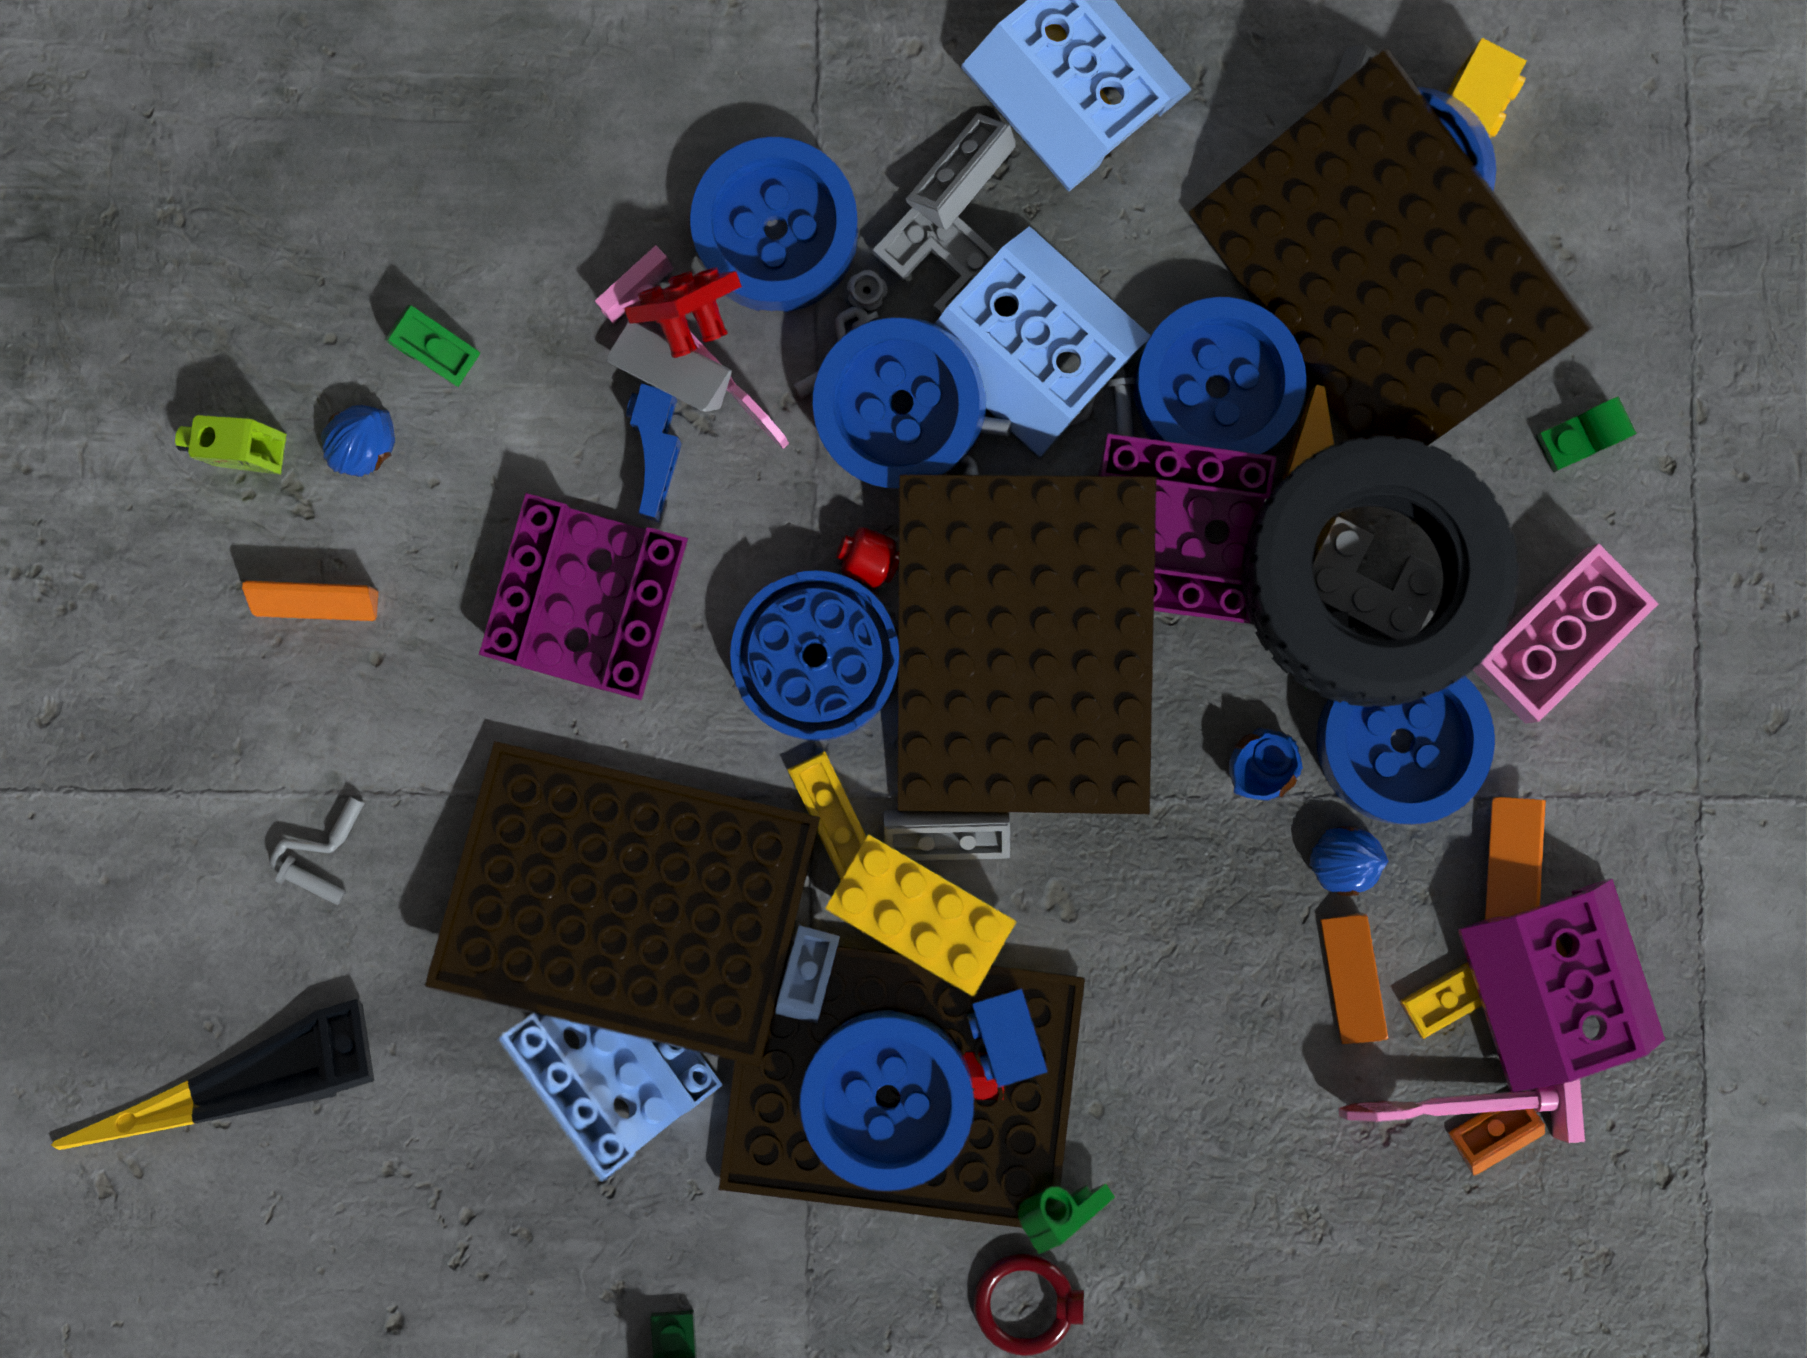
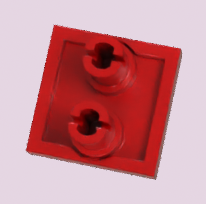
[624,267,742,358]

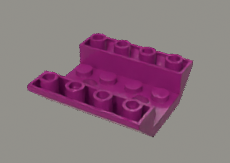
[1098,433,1276,624]
[479,493,688,701]
[1457,878,1665,1092]

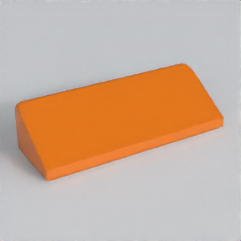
[242,580,378,621]
[1485,797,1546,920]
[1320,913,1388,1044]

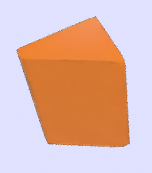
[1448,1109,1545,1176]

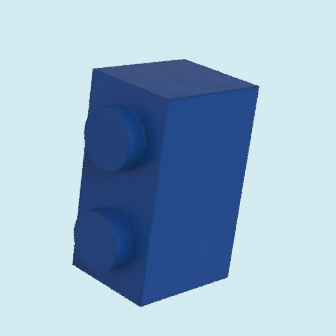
[967,989,1048,1087]

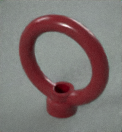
[974,1254,1084,1356]

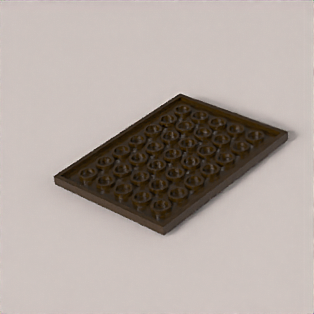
[1189,49,1594,446]
[898,474,1156,814]
[424,741,820,1067]
[718,940,1085,1228]

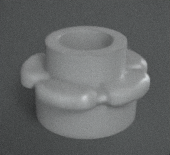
[847,270,887,311]

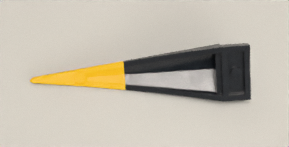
[51,999,374,1150]

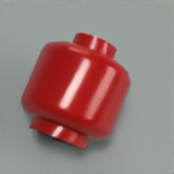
[836,527,899,588]

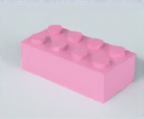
[1473,544,1659,724]

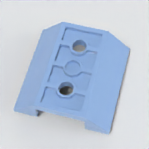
[961,0,1191,192]
[935,226,1151,458]
[498,1013,722,1181]

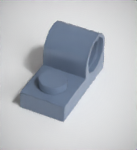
[776,925,840,1024]

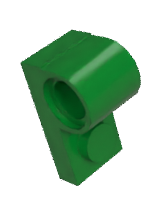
[384,305,481,387]
[1536,396,1637,473]
[1018,1183,1115,1254]

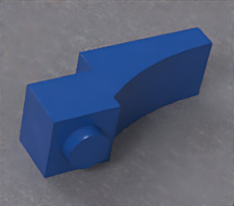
[626,384,682,522]

